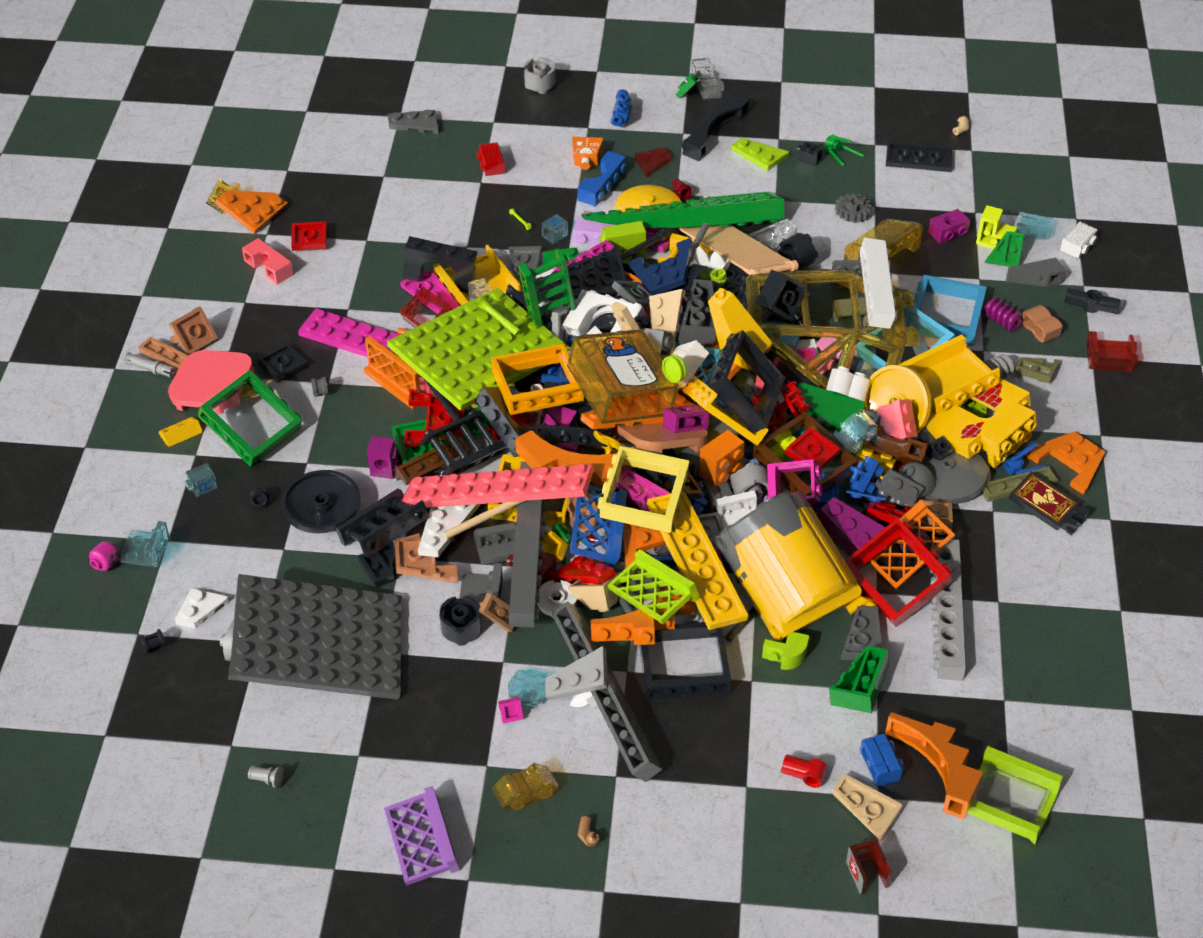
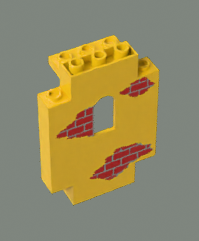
[924,378,1037,469]

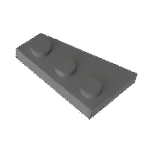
[841,606,882,660]

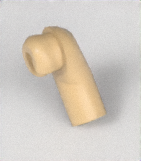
[953,116,969,136]

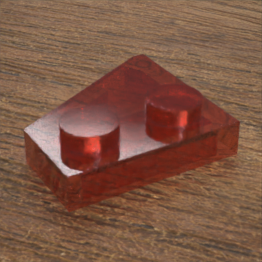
[635,147,671,178]

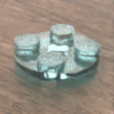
[508,669,548,709]

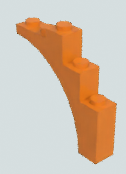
[515,430,636,489]
[591,571,694,645]
[885,712,983,820]

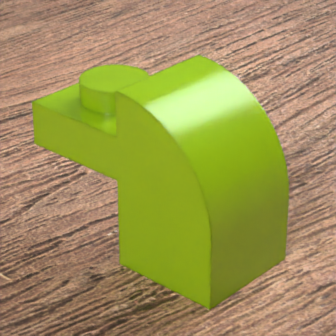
[762,632,809,670]

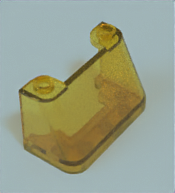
[844,219,923,260]

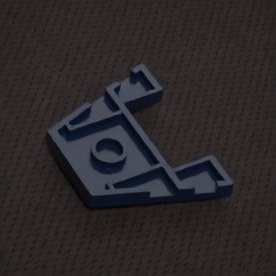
[627,237,693,295]

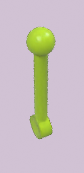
[509,209,532,230]

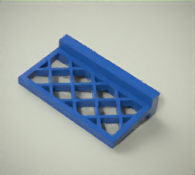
[570,486,627,567]

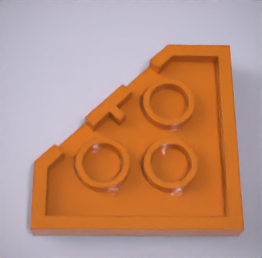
[215,190,287,234]

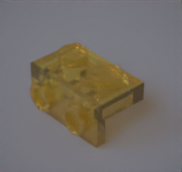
[206,179,240,214]

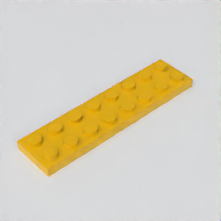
[647,491,748,630]

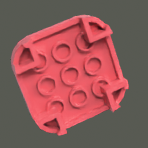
[168,350,255,414]

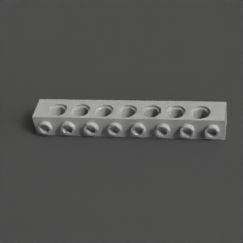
[930,538,966,681]

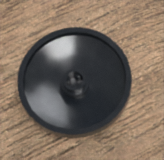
[282,470,361,533]

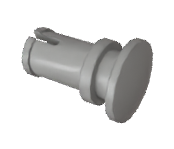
[248,766,284,789]

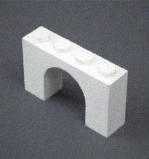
[563,289,648,344]

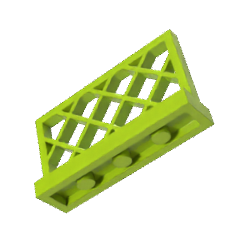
[607,550,700,624]

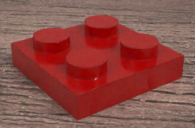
[291,221,327,251]
[785,427,841,472]

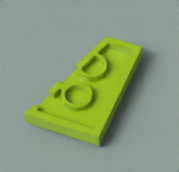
[731,138,789,171]

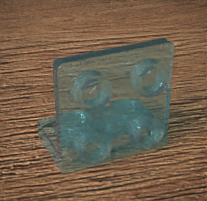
[119,521,170,567]

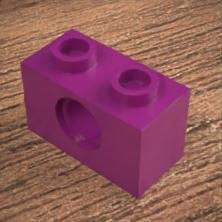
[928,209,970,243]
[663,405,709,433]
[367,436,399,479]

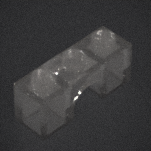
[692,57,724,100]

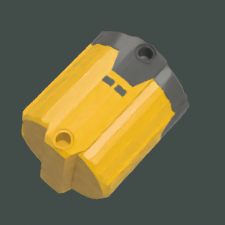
[716,491,862,641]

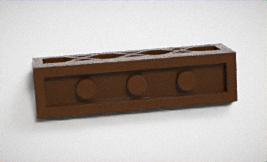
[394,435,472,485]

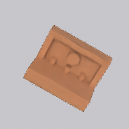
[169,306,218,355]

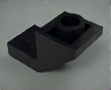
[910,427,955,460]

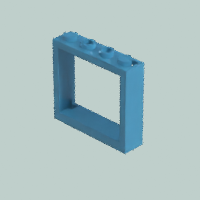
[907,275,986,346]

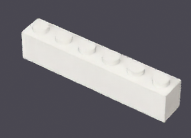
[860,238,897,329]

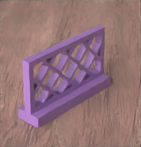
[384,785,460,886]

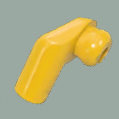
[845,596,877,615]

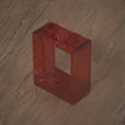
[399,287,453,328]

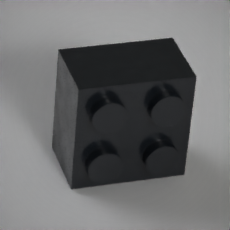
[756,269,808,321]

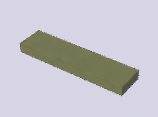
[981,466,1058,502]

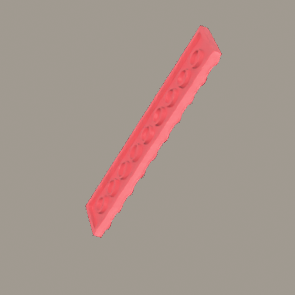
[402,464,594,508]

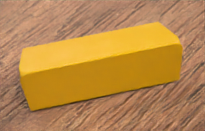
[159,417,202,447]

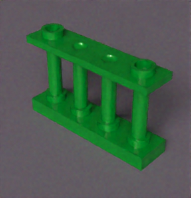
[518,248,576,326]

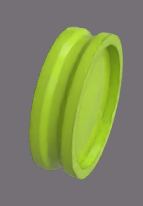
[662,355,687,383]

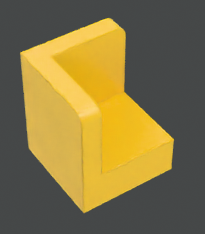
[539,531,568,566]

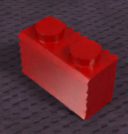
[477,142,505,176]

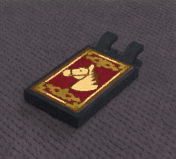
[1008,471,1090,536]

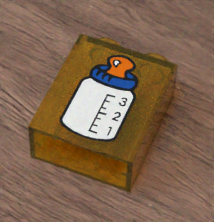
[567,329,679,424]

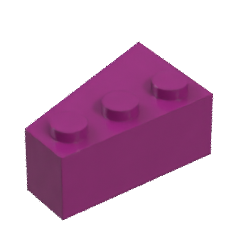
[816,498,885,556]

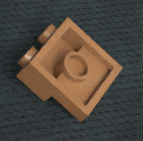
[912,499,953,535]

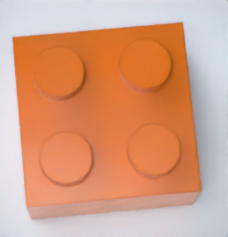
[699,430,744,488]

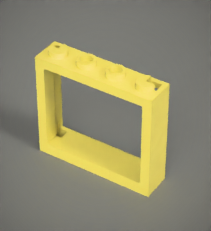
[597,446,689,533]

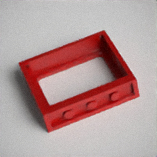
[844,518,953,627]

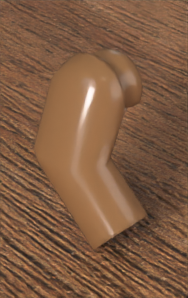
[578,816,599,847]

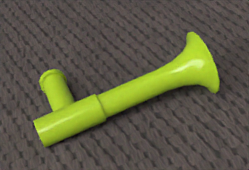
[475,295,528,336]

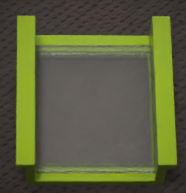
[968,746,1063,845]

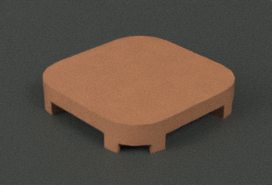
[617,422,708,455]

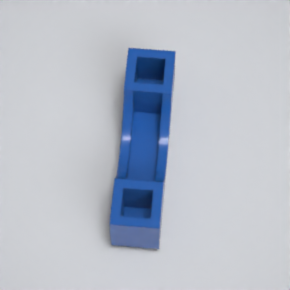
[577,151,627,206]

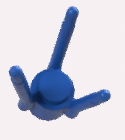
[1003,443,1047,475]

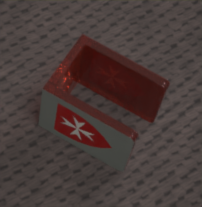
[846,839,892,895]

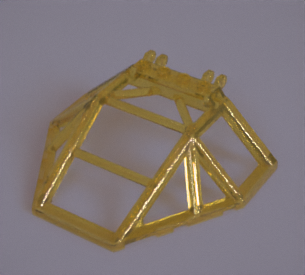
[746,269,920,388]

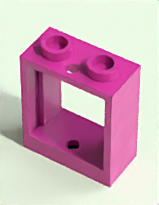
[767,459,822,504]

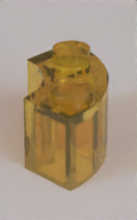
[491,763,559,811]

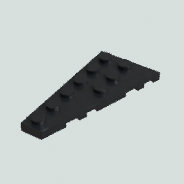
[522,246,627,303]

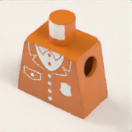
[572,137,603,170]

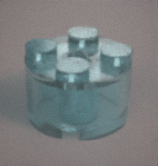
[833,409,878,454]

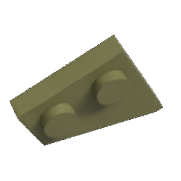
[1014,357,1060,383]

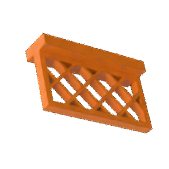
[364,336,424,409]
[868,500,955,590]

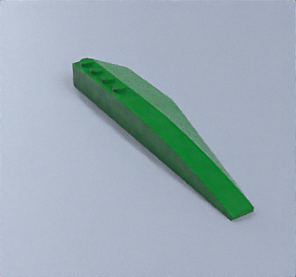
[582,191,785,228]

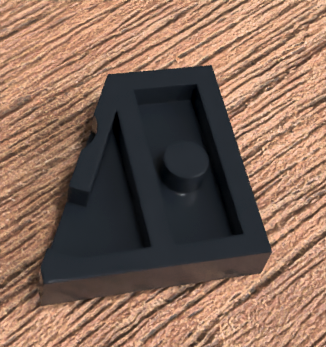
[358,541,394,587]

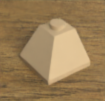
[568,572,621,612]

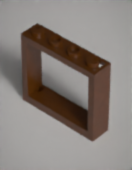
[752,411,858,496]

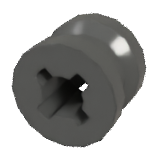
[311,377,328,396]

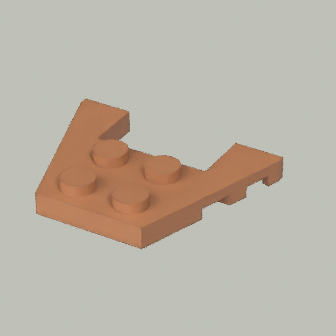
[395,533,458,583]

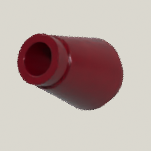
[672,179,692,200]

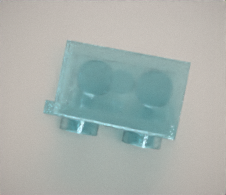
[1016,212,1053,240]

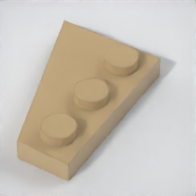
[832,774,903,841]

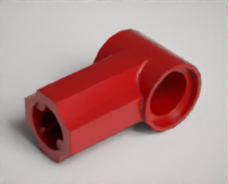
[781,754,828,788]

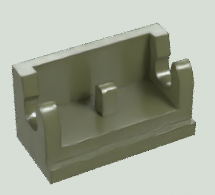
[831,297,867,322]

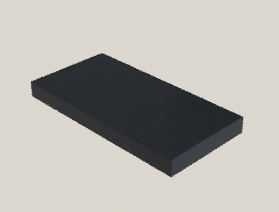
[885,142,952,172]

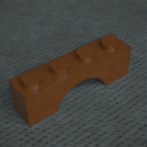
[848,422,928,464]

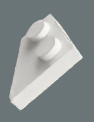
[175,588,229,628]

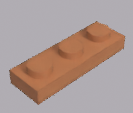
[138,337,189,371]

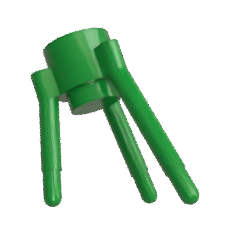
[825,134,865,166]
[552,522,586,566]

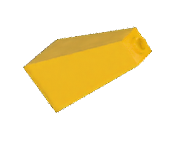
[708,288,773,370]

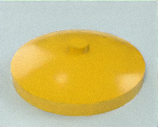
[615,185,681,230]
[863,365,931,440]

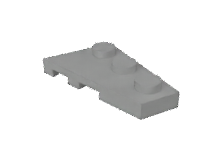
[545,646,607,700]

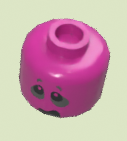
[89,542,120,571]

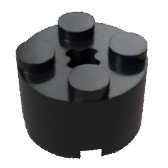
[778,233,819,273]
[439,596,482,646]

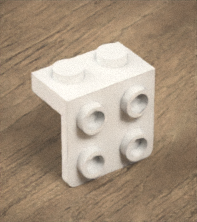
[716,491,757,529]

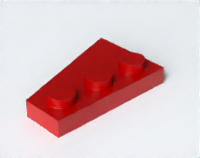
[550,556,616,584]

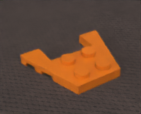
[1025,431,1105,495]
[622,523,666,571]

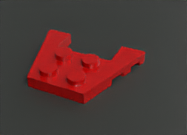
[404,389,465,448]

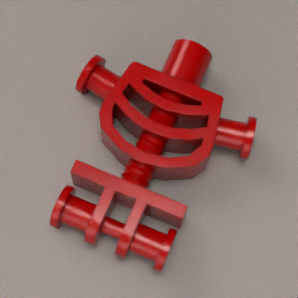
[752,381,809,433]

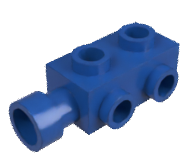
[610,89,633,127]

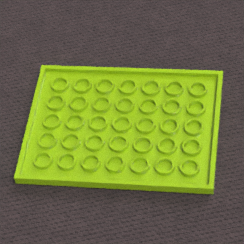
[387,288,571,411]

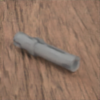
[124,352,176,378]

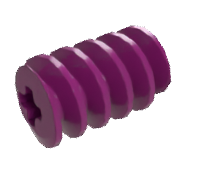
[983,297,1022,333]

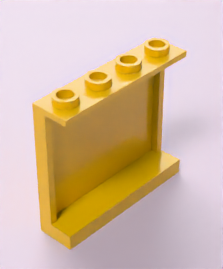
[432,245,522,306]
[898,334,1000,414]
[682,375,769,446]

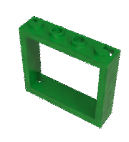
[198,370,302,467]

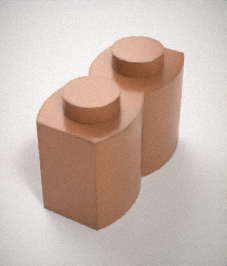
[1022,305,1063,343]

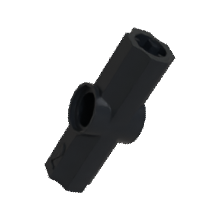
[1064,288,1121,314]

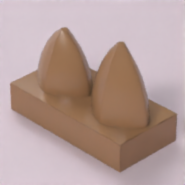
[478,593,514,632]

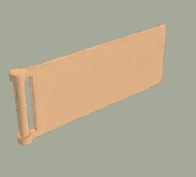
[679,225,798,279]

